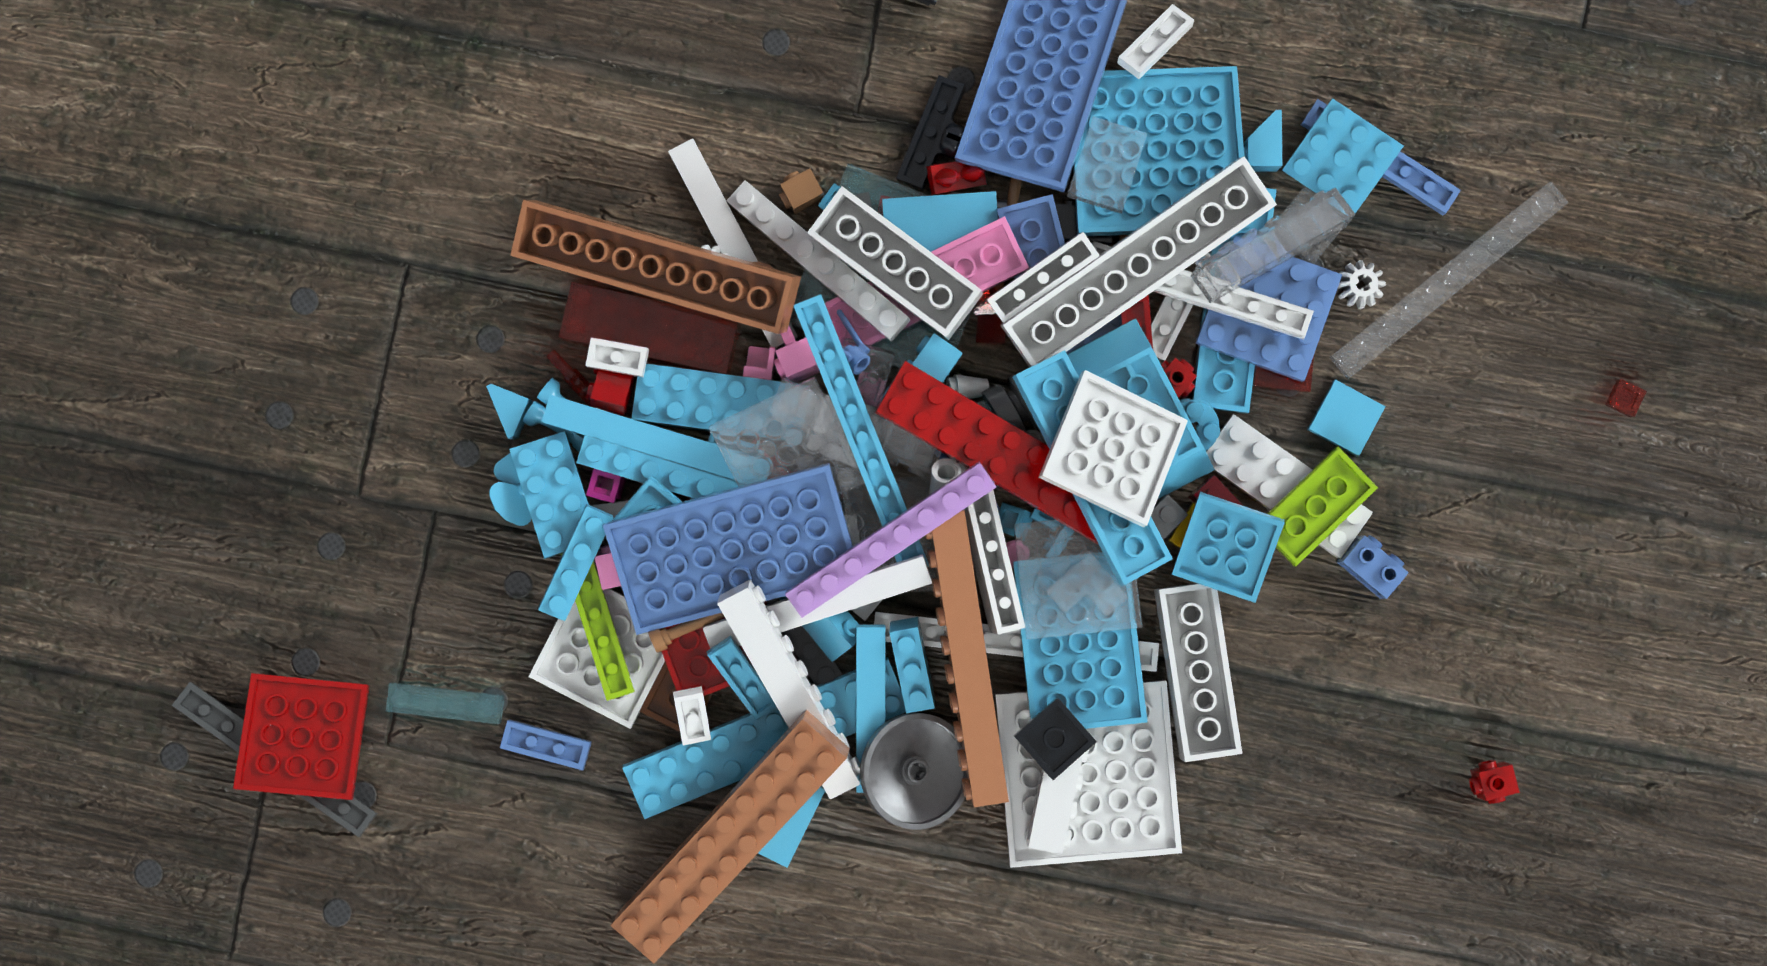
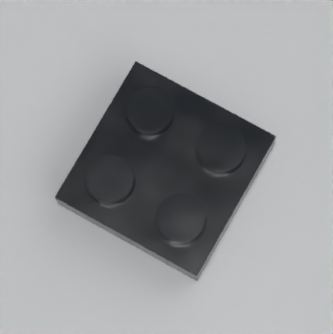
[1013,697,1097,780]

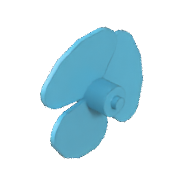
[489,453,532,526]

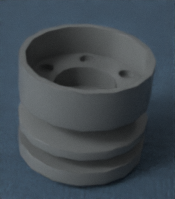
[981,368,1038,433]

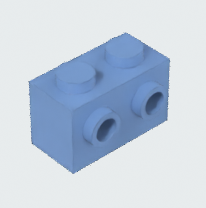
[1336,535,1409,599]

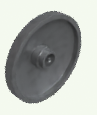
[860,713,966,830]

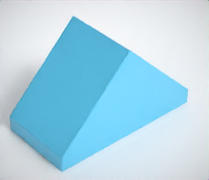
[486,384,534,440]

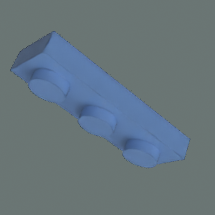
[500,720,592,770]

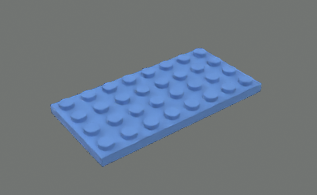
[955,0,1127,192]
[603,463,853,635]

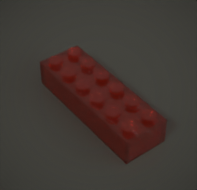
[559,282,741,375]

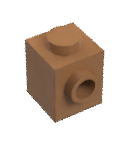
[779,168,824,214]

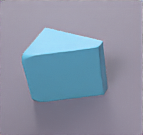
[999,502,1033,540]

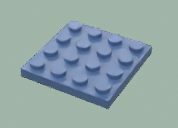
[1195,236,1342,382]

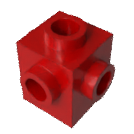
[1161,358,1197,399]
[1469,760,1520,804]

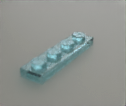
[386,682,505,724]

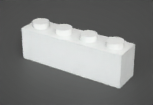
[987,232,1100,323]
[1026,749,1089,855]

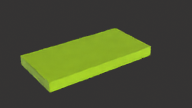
[1266,446,1378,567]

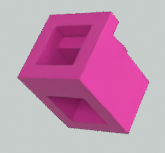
[586,469,627,503]

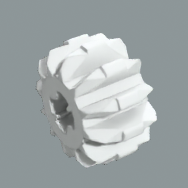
[1337,260,1386,309]

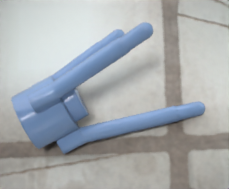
[837,309,870,375]

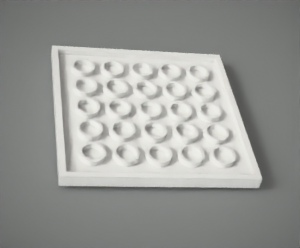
[995,680,1182,868]

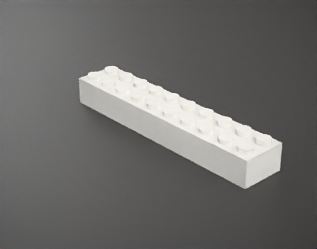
[1001,156,1277,367]

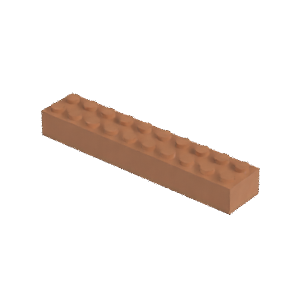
[510,200,801,334]
[925,510,1009,807]
[610,710,850,963]

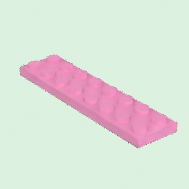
[825,216,1030,349]

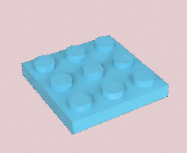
[1282,98,1404,217]
[1172,492,1285,603]

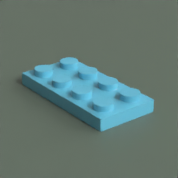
[509,431,589,559]

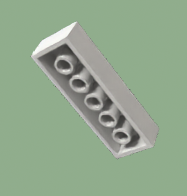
[807,186,983,340]
[1154,583,1242,762]

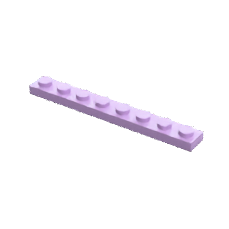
[785,461,996,618]

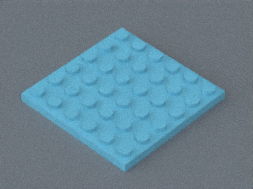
[1073,66,1250,236]

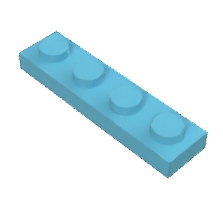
[538,504,613,621]

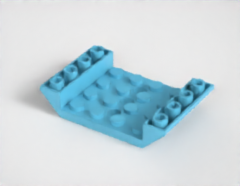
[1067,318,1215,499]

